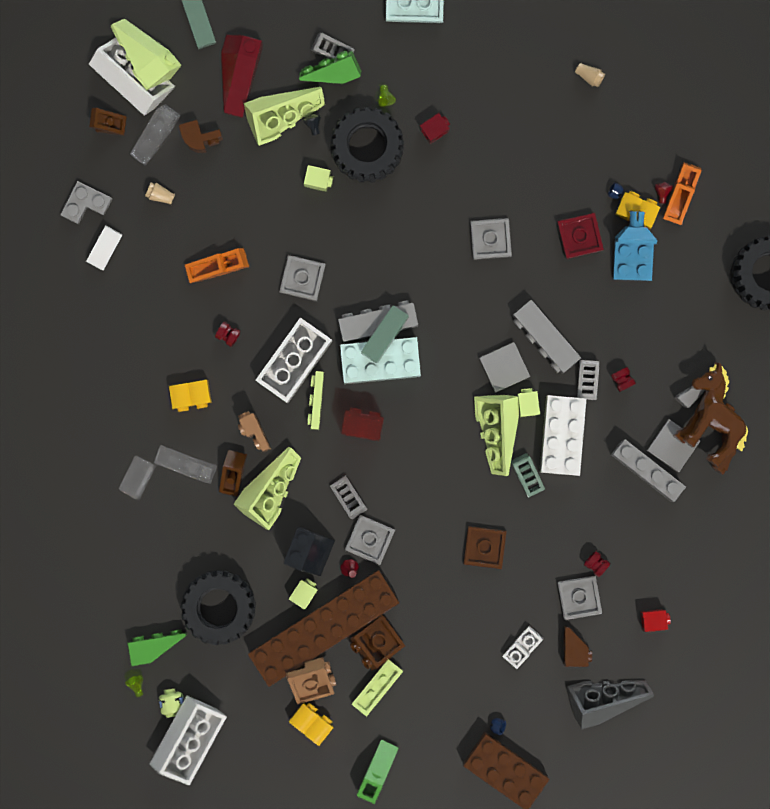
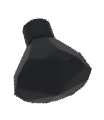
[303,114,321,135]

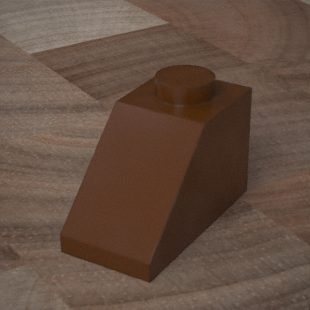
[219,450,247,497]
[564,626,592,667]

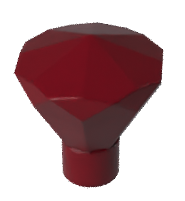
[655,182,673,203]
[340,559,359,578]

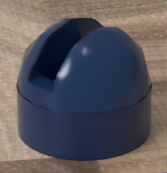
[608,182,624,199]
[490,718,506,735]

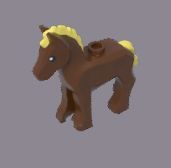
[673,362,748,475]

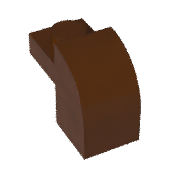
[179,120,223,153]

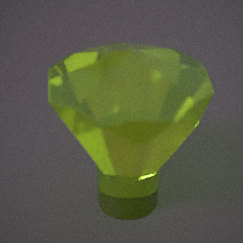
[378,85,396,107]
[125,675,143,697]

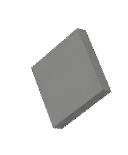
[470,218,512,260]
[280,255,326,301]
[479,342,530,393]
[647,419,700,473]
[345,515,395,565]
[557,575,602,620]

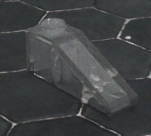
[130,104,181,165]
[154,445,217,484]

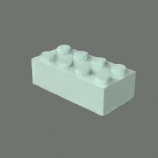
[340,337,421,384]

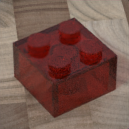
[341,408,384,442]

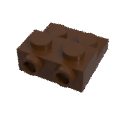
[349,615,405,671]

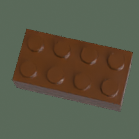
[463,732,550,809]

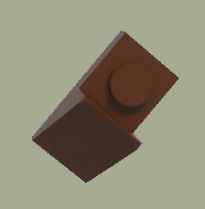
[89,108,127,135]

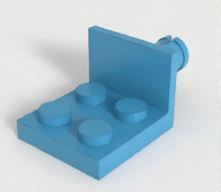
[613,211,657,281]

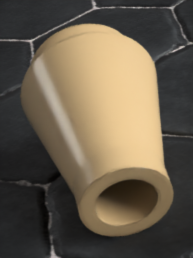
[575,63,605,87]
[145,182,175,205]

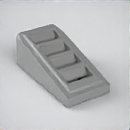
[311,33,355,60]
[577,360,599,400]
[674,386,705,408]
[330,475,367,519]

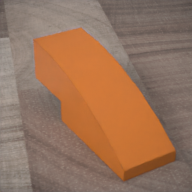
[663,162,702,225]
[185,248,249,283]

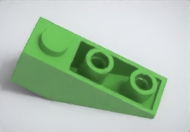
[299,51,361,84]
[128,629,187,666]
[357,740,399,804]

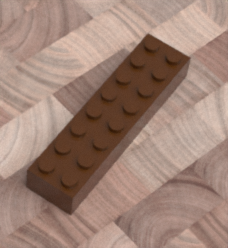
[248,570,400,687]

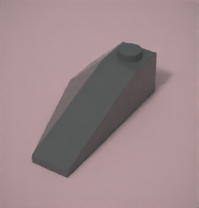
[567,680,654,730]

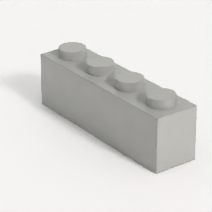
[513,300,581,374]
[338,301,418,343]
[611,439,686,502]

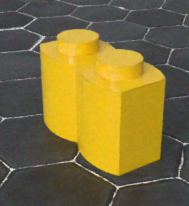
[615,191,660,230]
[169,380,212,412]
[289,703,333,746]

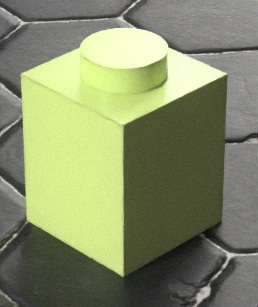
[304,165,334,192]
[517,388,540,417]
[289,578,318,610]

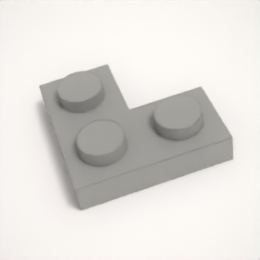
[61,181,112,224]

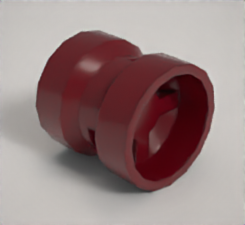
[215,321,241,347]
[611,367,636,392]
[584,551,611,578]

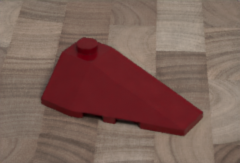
[221,35,263,118]

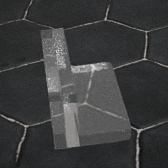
[119,456,156,500]

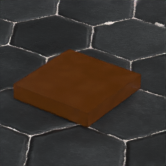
[464,526,507,569]

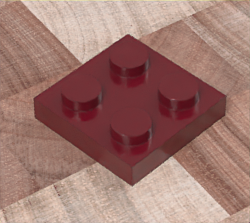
[557,213,604,259]

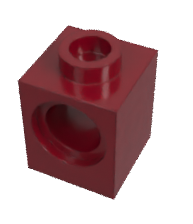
[420,113,450,144]

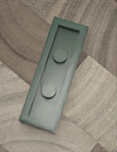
[182,0,216,49]
[361,306,409,364]

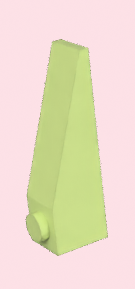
[111,19,181,90]
[244,87,325,145]
[474,395,519,476]
[234,447,301,530]

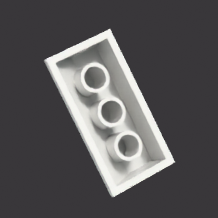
[89,38,175,116]

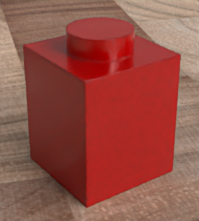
[640,609,671,632]

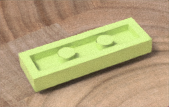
[308,371,324,430]
[352,659,403,717]

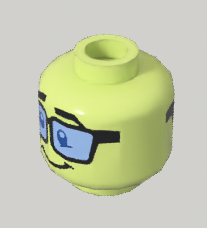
[158,688,184,718]

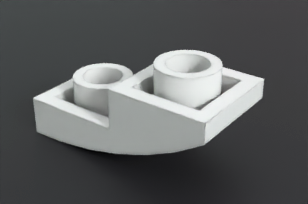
[86,226,123,270]
[502,626,543,669]

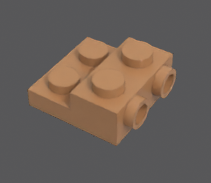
[238,411,271,452]
[287,657,336,704]

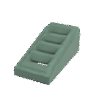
[511,453,545,498]

